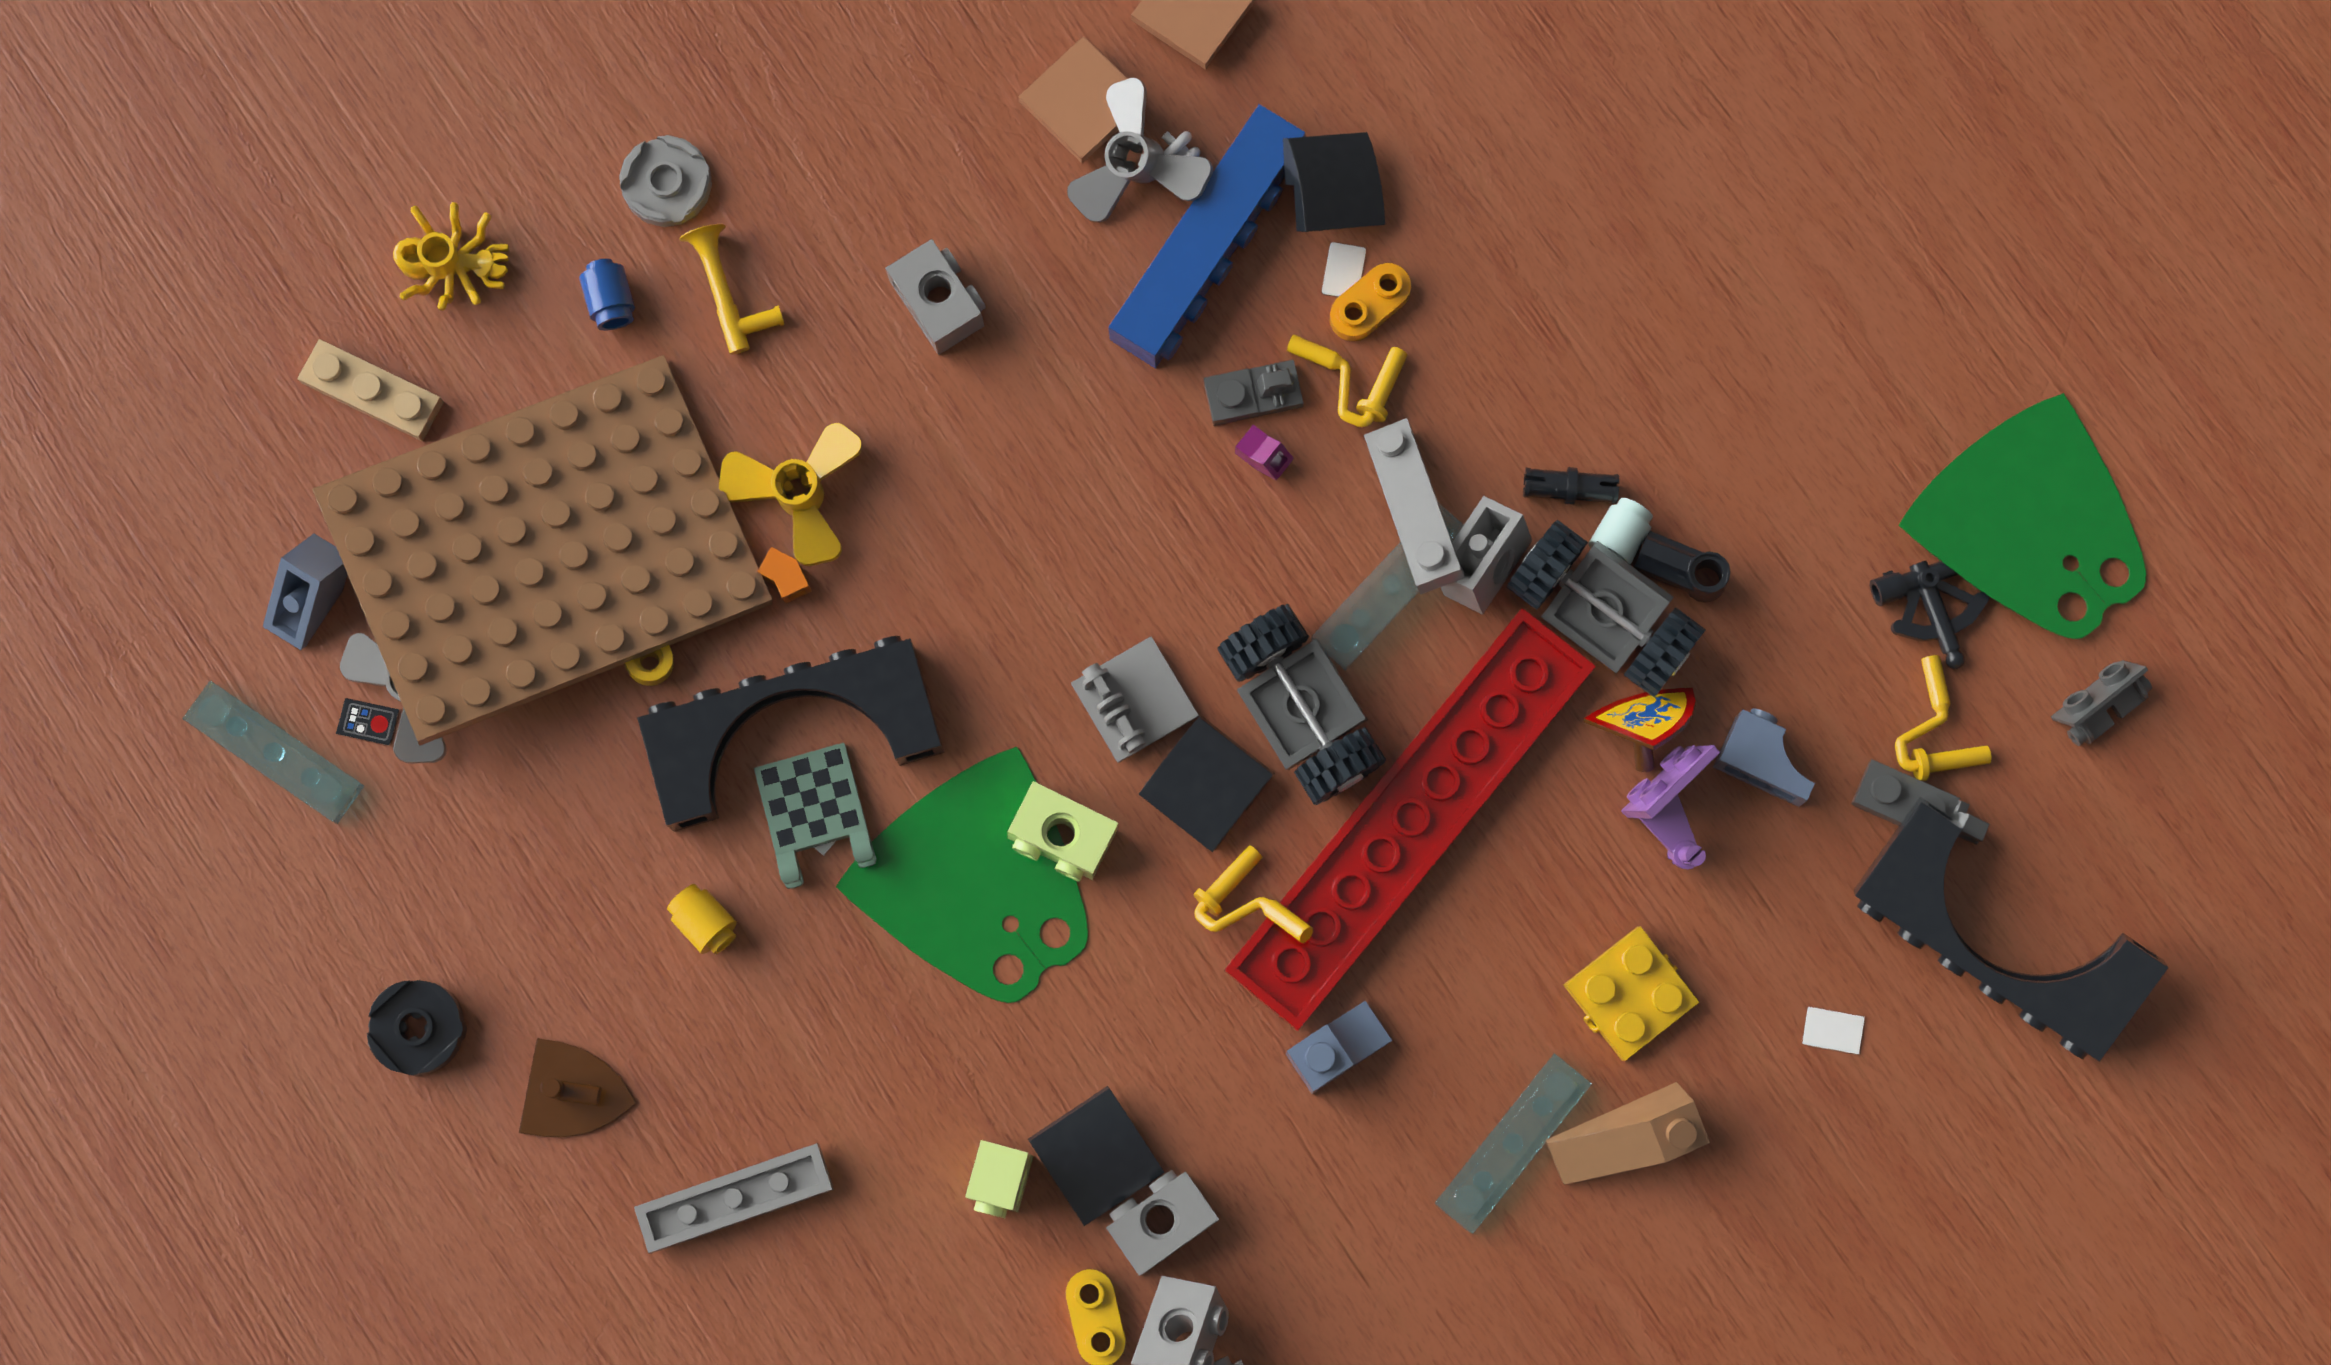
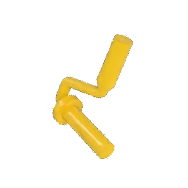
[1286,334,1408,428]
[1895,655,1992,781]
[1193,845,1313,943]

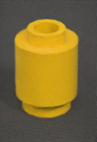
[667,884,737,955]

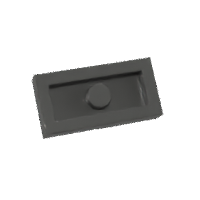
[1204,360,1304,426]

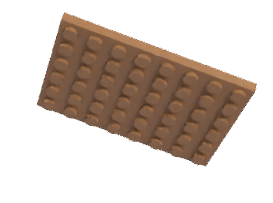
[312,355,772,746]

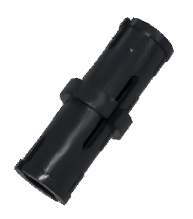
[1523,467,1620,505]

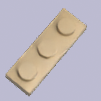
[297,339,444,442]

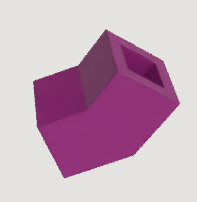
[1235,425,1294,481]

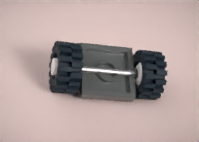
[1507,520,1706,697]
[1217,604,1387,805]

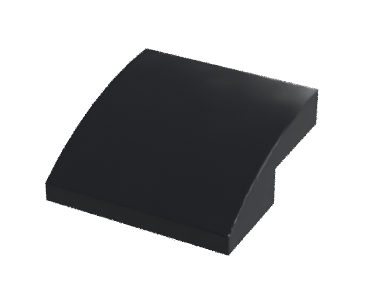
[1283,132,1385,232]
[1139,716,1275,852]
[1028,1086,1165,1226]

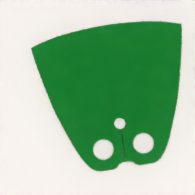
[1899,393,2146,639]
[836,747,1088,1003]

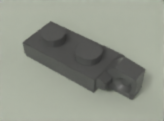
[1851,759,1990,845]

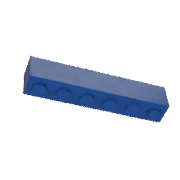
[1108,104,1305,369]

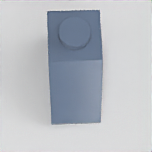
[263,534,347,650]

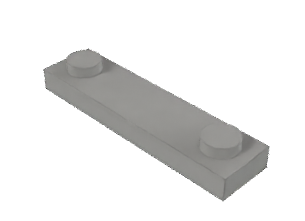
[1364,418,1465,595]
[634,1143,834,1253]

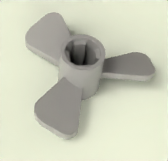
[1067,78,1213,222]
[340,633,447,764]

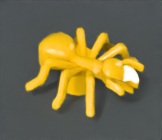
[393,202,510,311]

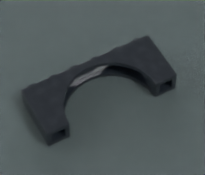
[637,636,944,832]
[1854,797,2169,1062]

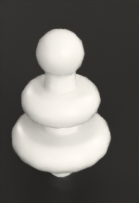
[1161,131,1201,157]

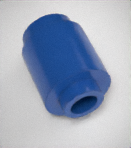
[579,258,635,331]

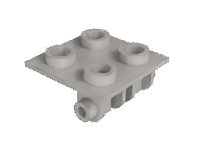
[1071,636,1199,763]

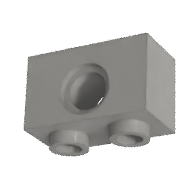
[885,239,986,355]
[1441,496,1532,615]
[1106,1170,1219,1276]
[1131,1276,1229,1365]

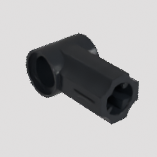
[1634,531,1730,603]

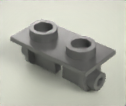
[2051,660,2152,746]

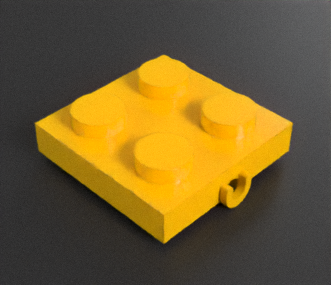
[1563,926,1699,1061]

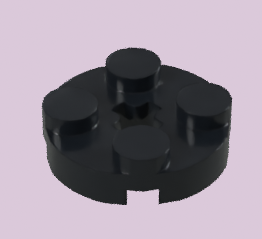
[367,980,467,1076]

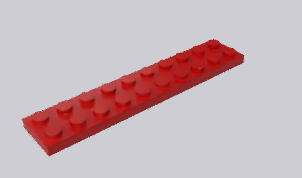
[1224,608,1596,1032]

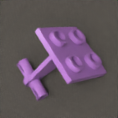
[1621,745,1720,869]

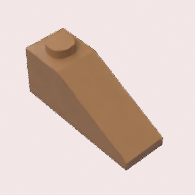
[1546,1082,1710,1185]

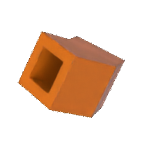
[757,547,812,603]

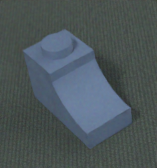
[1713,708,1815,807]
[1286,1001,1392,1094]

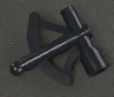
[1870,560,1989,669]

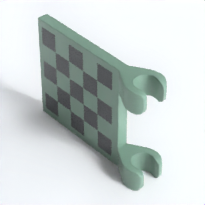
[754,742,877,889]

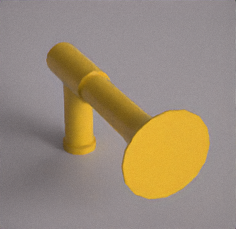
[680,224,784,355]

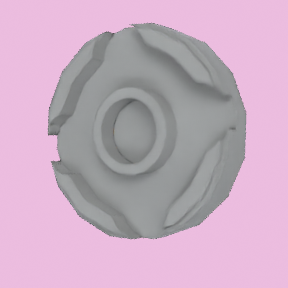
[619,135,712,227]

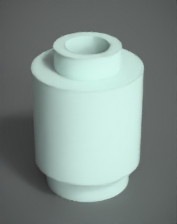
[1588,498,1653,564]

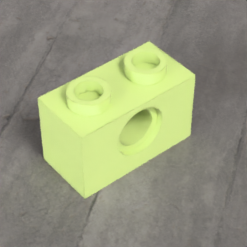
[1007,781,1118,882]
[965,1140,1033,1219]

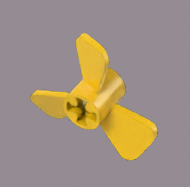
[719,423,862,566]

